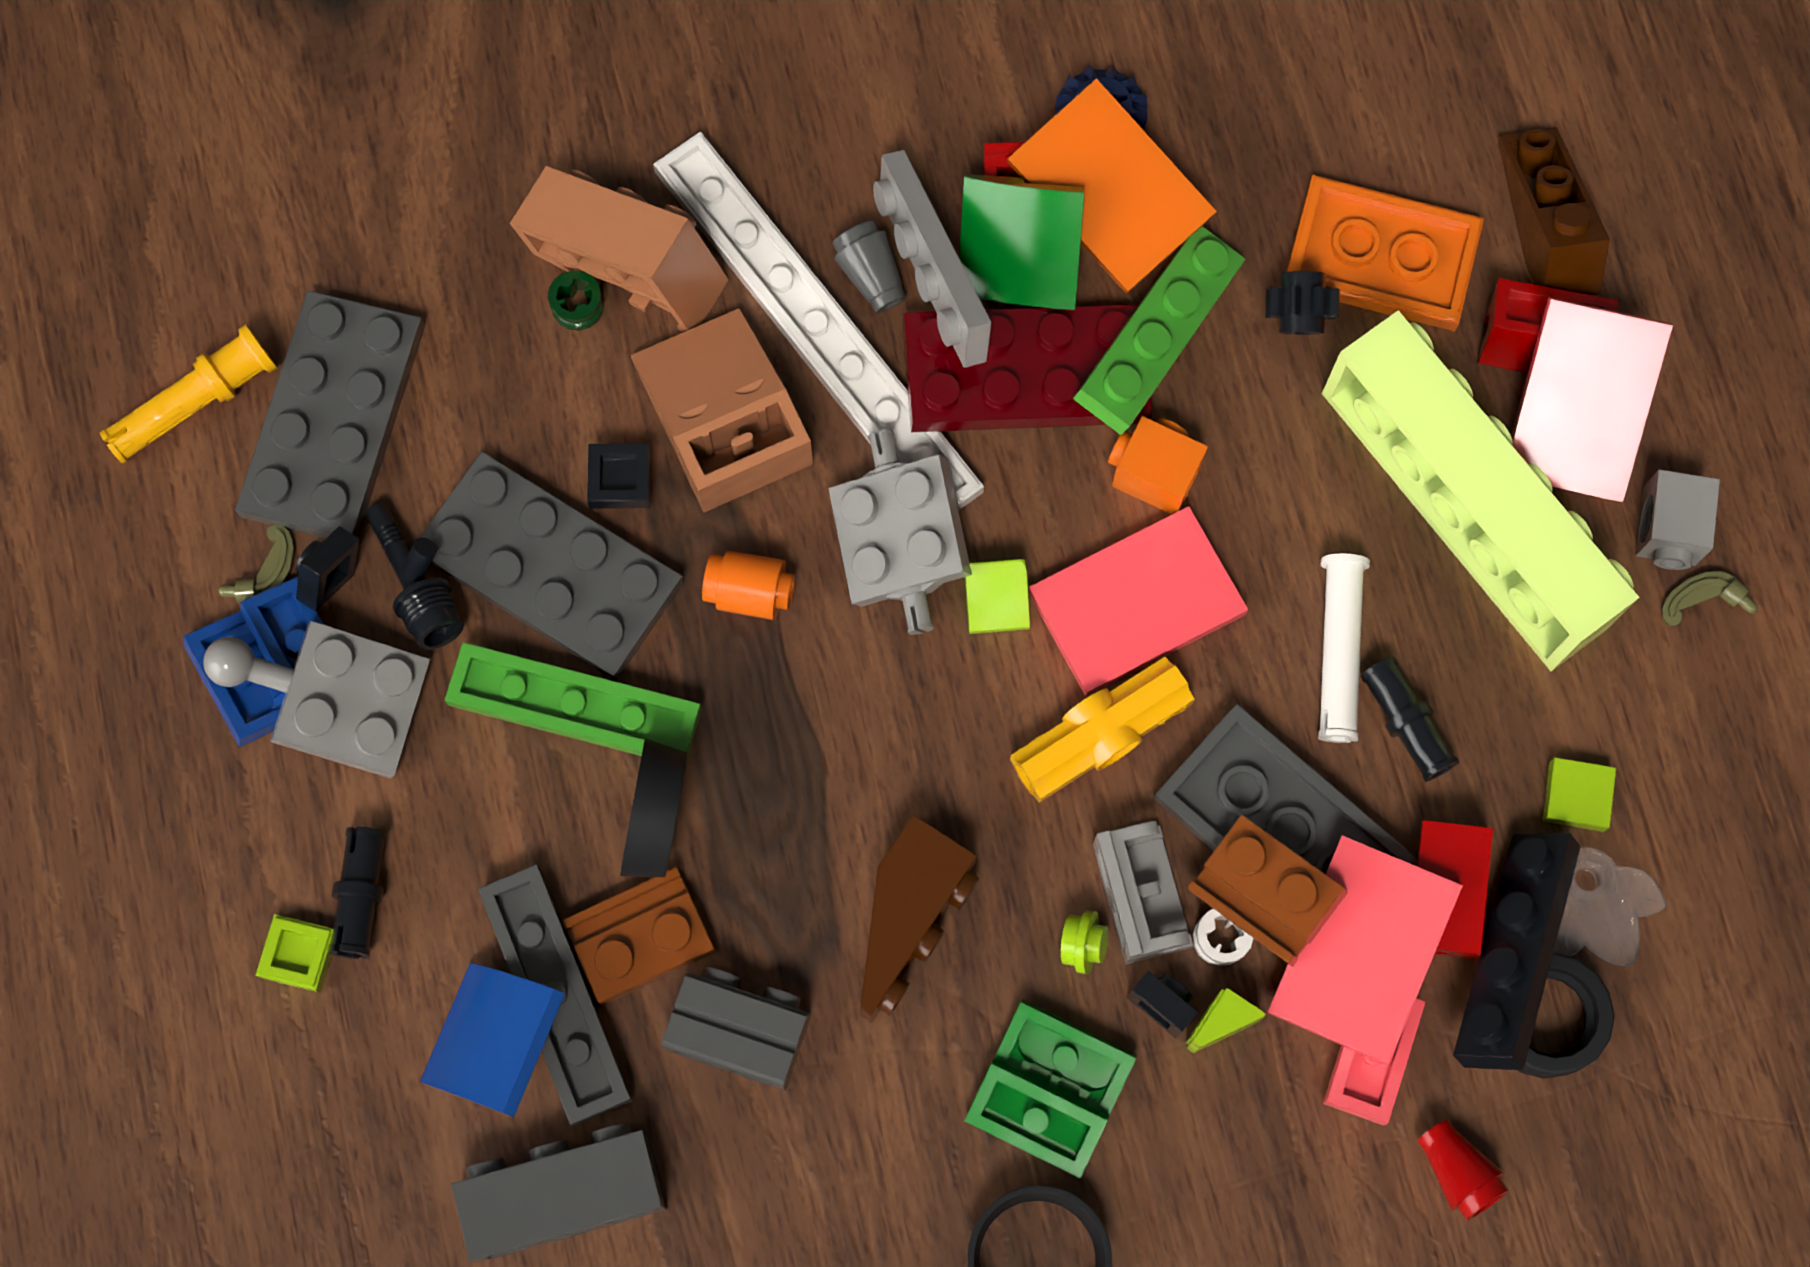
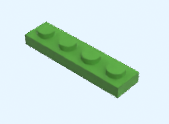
[1073,226,1245,435]
[444,642,702,763]

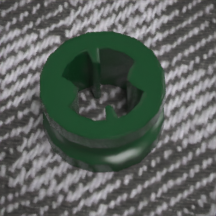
[548,270,604,331]

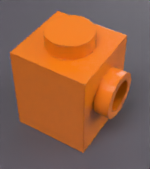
[1108,416,1208,515]

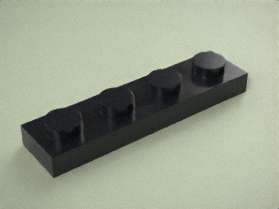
[1453,833,1581,1070]

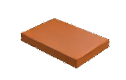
[1007,78,1217,294]
[1287,175,1484,332]

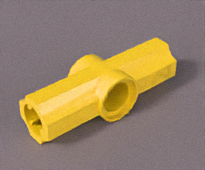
[1010,657,1195,803]

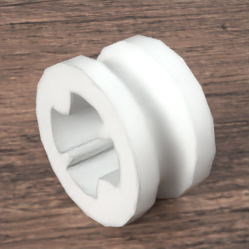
[1192,909,1253,966]

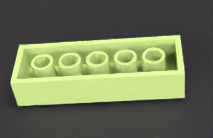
[1322,310,1640,671]

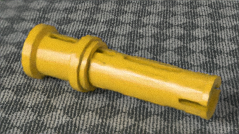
[99,324,278,464]

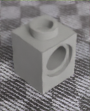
[1635,469,1720,570]

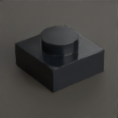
[587,443,651,509]
[296,526,359,612]
[1127,971,1198,1039]

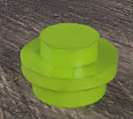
[1061,910,1109,974]

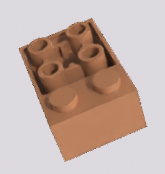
[630,308,813,513]

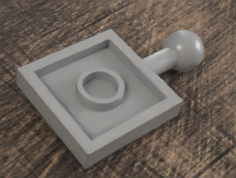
[203,621,430,778]

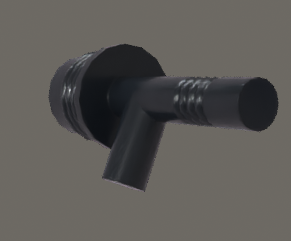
[365,503,464,650]

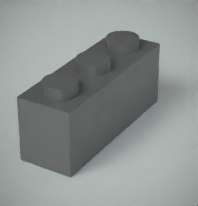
[451,1123,667,1263]

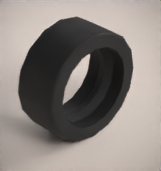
[1517,953,1615,1079]

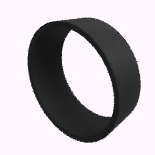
[620,738,688,877]
[968,1186,1112,1267]

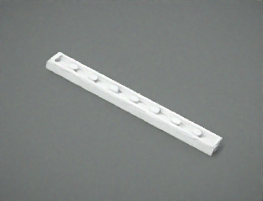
[653,132,984,511]

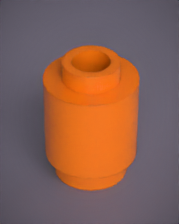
[702,550,795,620]

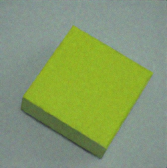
[1542,757,1616,832]
[255,914,333,993]

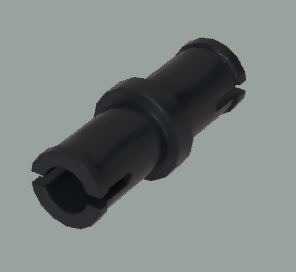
[1360,656,1459,782]
[328,827,387,959]

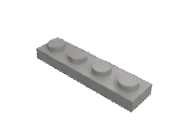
[873,150,991,368]

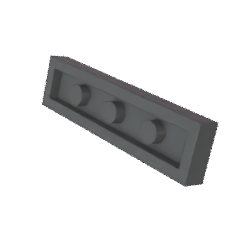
[478,864,633,1127]

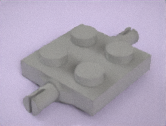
[828,429,972,635]

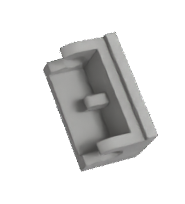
[1093,821,1194,965]

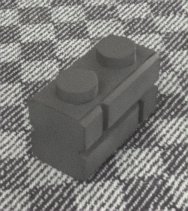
[661,967,810,1091]

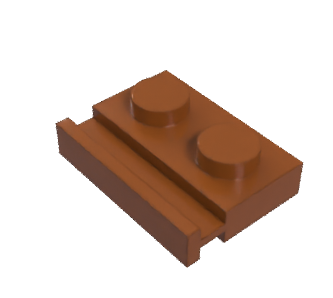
[1187,814,1348,967]
[562,867,716,1006]

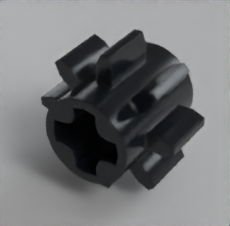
[1265,271,1340,335]

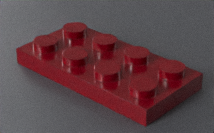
[902,305,1152,433]

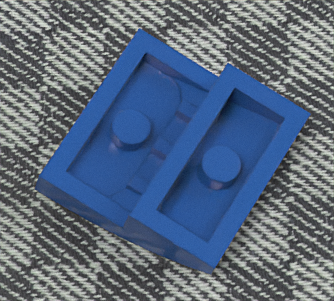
[183,577,324,748]
[420,963,565,1117]

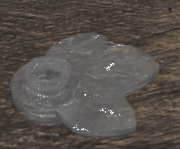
[1554,848,1667,967]

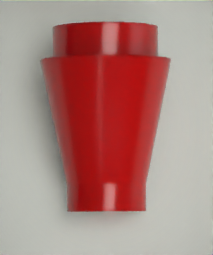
[1417,1119,1509,1221]

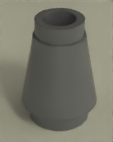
[832,221,907,314]

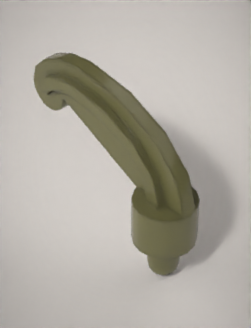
[218,524,294,603]
[1661,571,1758,627]

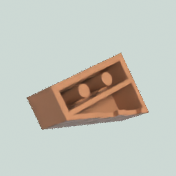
[510,166,729,332]

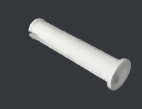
[1318,553,1370,743]

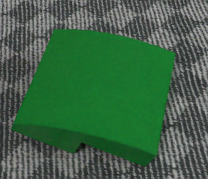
[959,174,1084,310]
[964,999,1137,1178]

